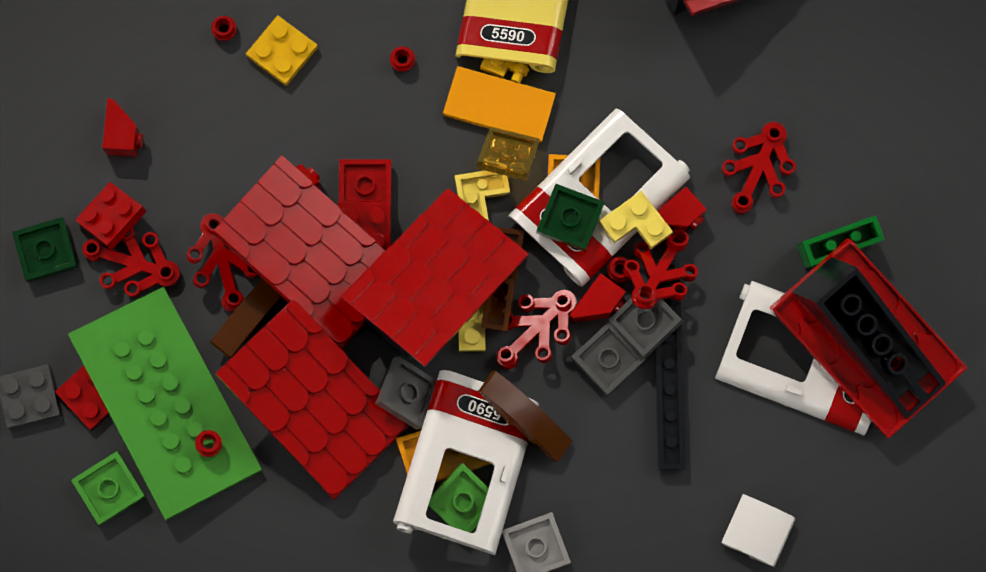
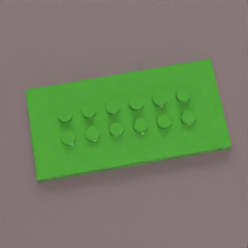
[68,287,262,521]

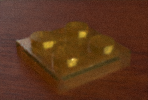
[477,127,540,181]

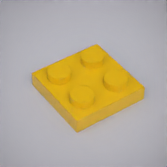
[246,15,318,86]

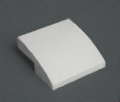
[721,494,796,567]

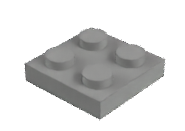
[502,512,571,572]

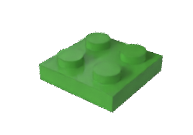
[71,451,146,526]
[428,463,488,533]

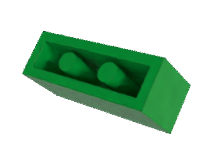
[796,215,885,268]

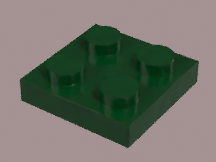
[536,184,605,252]
[12,217,78,283]

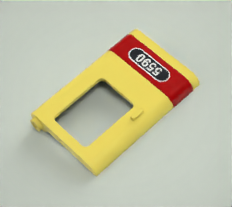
[455,0,568,73]

